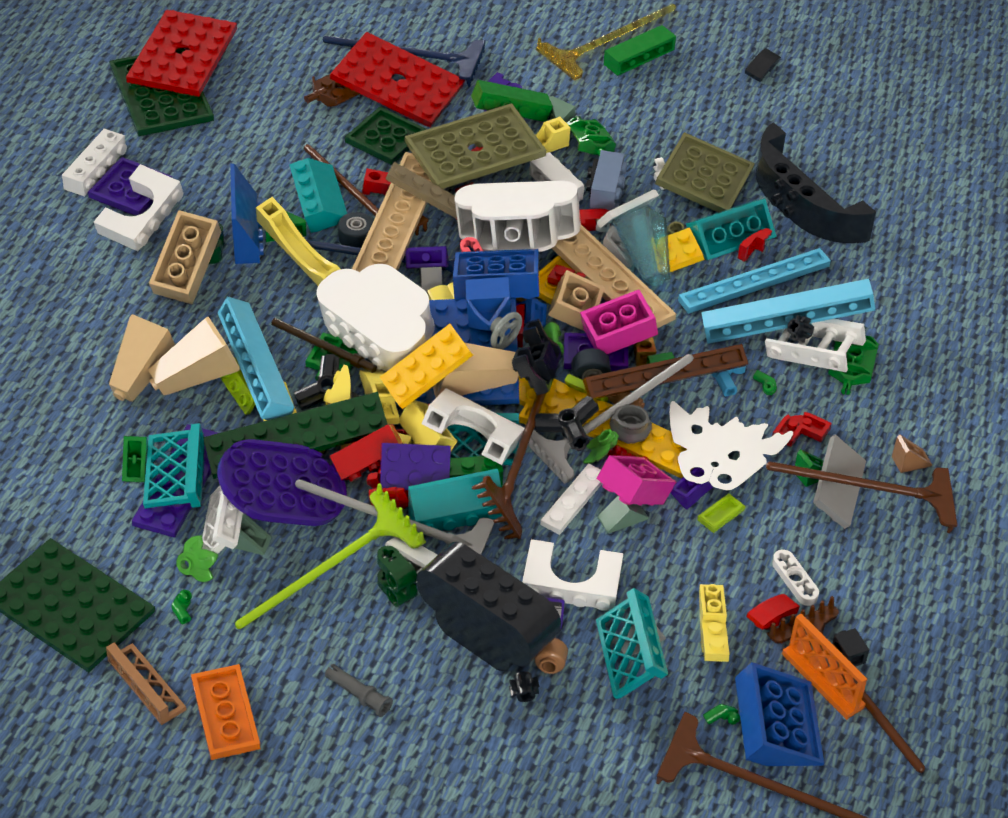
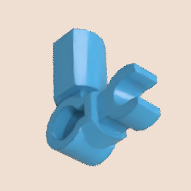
[711,366,746,397]

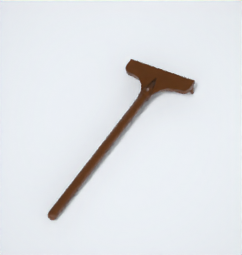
[304,144,429,236]
[472,393,546,539]
[766,462,957,533]
[767,596,925,773]
[656,711,868,818]

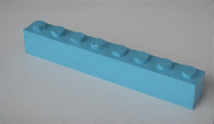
[701,279,875,344]
[218,297,295,420]

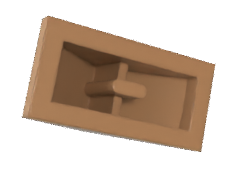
[892,435,932,473]

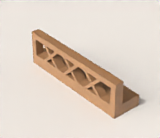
[106,643,187,725]

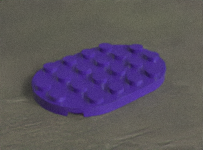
[217,439,347,526]

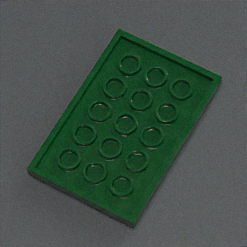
[109,48,214,137]
[0,538,155,673]

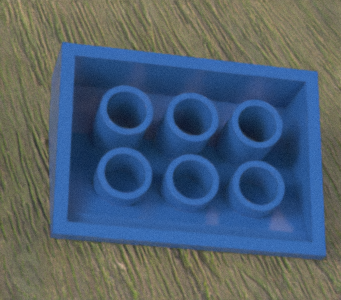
[230,164,264,264]
[453,249,539,300]
[735,662,824,766]

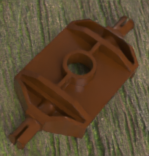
[304,73,359,107]

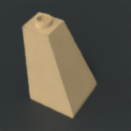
[109,314,175,402]
[148,316,241,395]
[433,343,519,398]

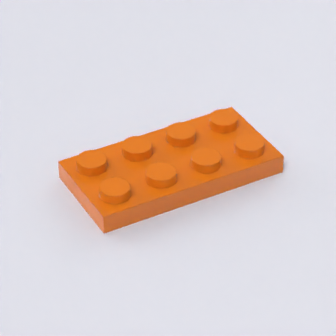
[191,664,261,760]

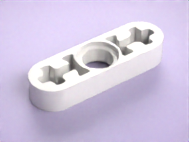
[772,550,819,606]

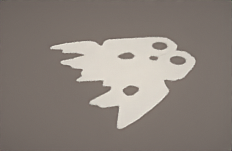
[669,401,793,490]

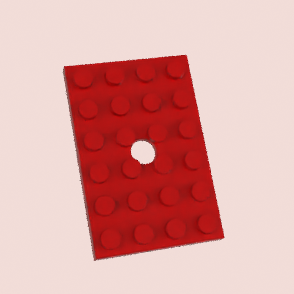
[126,9,237,97]
[330,32,465,127]

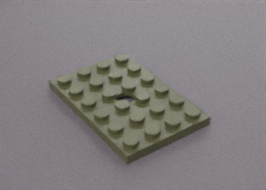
[405,103,546,189]

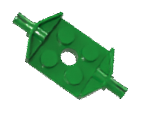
[567,116,616,156]
[828,326,879,395]

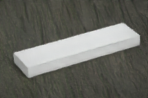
[597,189,659,228]

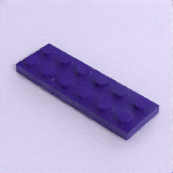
[132,424,218,538]

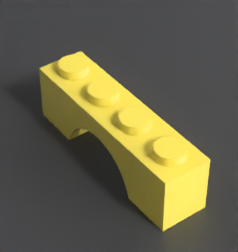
[536,117,570,153]

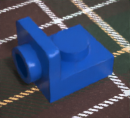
[518,298,547,329]

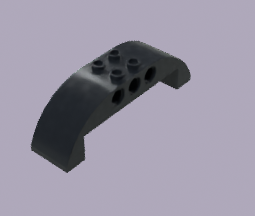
[756,122,876,243]

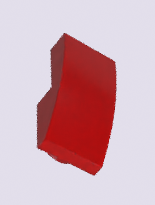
[746,594,800,630]

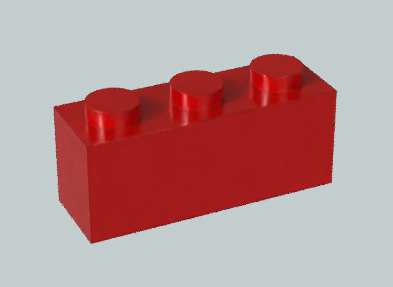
[330,424,403,482]

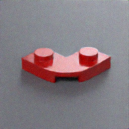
[772,412,832,447]

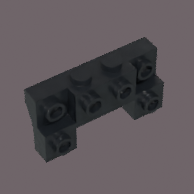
[512,319,562,395]

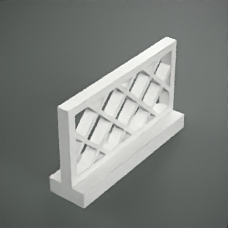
[202,486,243,554]

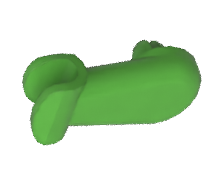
[544,322,564,354]

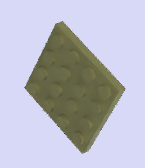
[655,132,755,213]

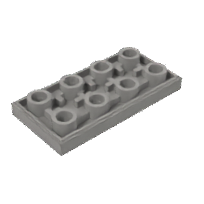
[813,434,866,529]

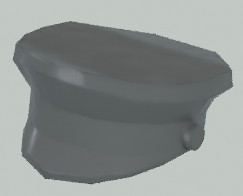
[610,405,652,444]

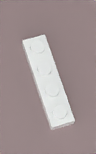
[540,463,603,535]

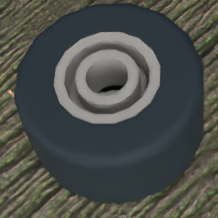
[338,212,374,248]
[571,348,611,380]

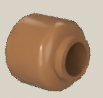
[535,638,568,674]

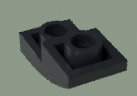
[745,48,781,82]

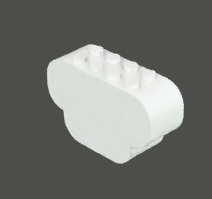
[454,181,581,252]
[317,264,435,372]

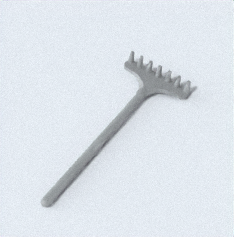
[528,354,693,484]
[295,479,494,555]

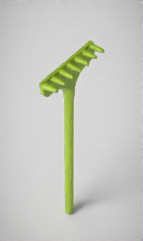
[235,483,426,629]

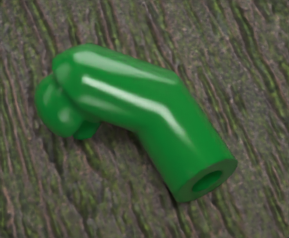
[753,370,777,395]
[171,590,192,625]
[703,704,740,725]

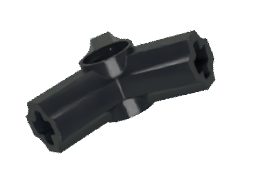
[294,354,359,410]
[535,396,599,451]

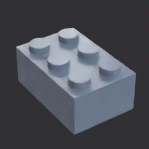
[589,150,627,211]

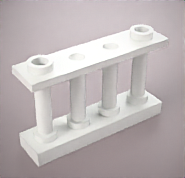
[765,319,866,372]

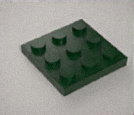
[345,107,427,165]

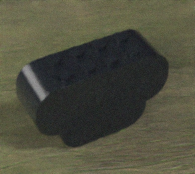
[417,542,561,671]

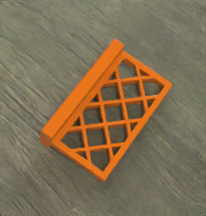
[782,614,867,720]

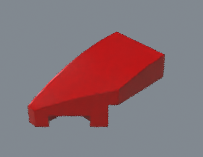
[738,228,772,262]

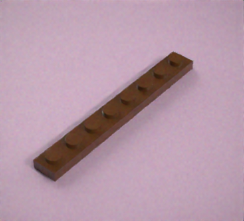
[583,344,748,399]

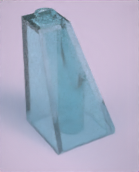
[612,206,671,286]

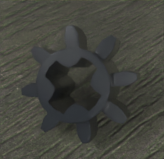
[787,315,814,343]
[509,671,540,702]

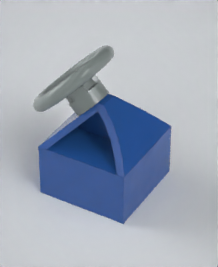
[466,277,522,349]

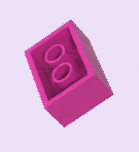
[580,289,658,354]
[596,455,676,506]

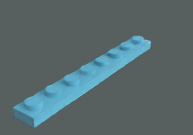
[678,248,831,314]

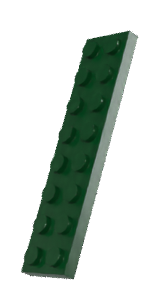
[203,392,388,479]

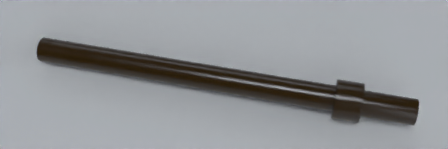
[271,318,377,373]

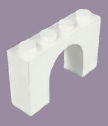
[94,164,184,251]
[421,388,525,465]
[522,539,623,611]

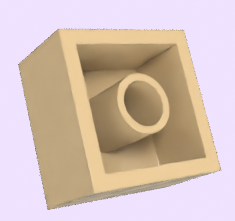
[548,270,605,331]

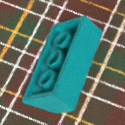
[289,158,348,233]
[686,198,777,260]
[408,469,503,535]

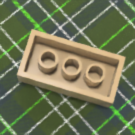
[149,210,221,304]

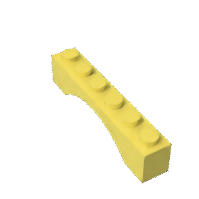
[256,197,341,286]

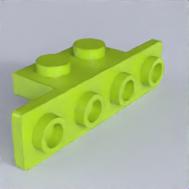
[220,357,255,415]

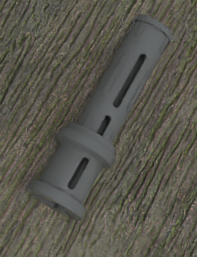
[325,664,393,717]

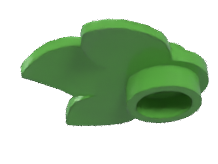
[582,429,619,464]
[176,535,218,582]

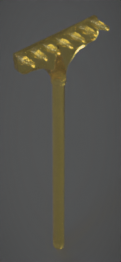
[536,4,676,81]

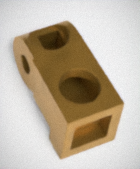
[633,337,656,366]

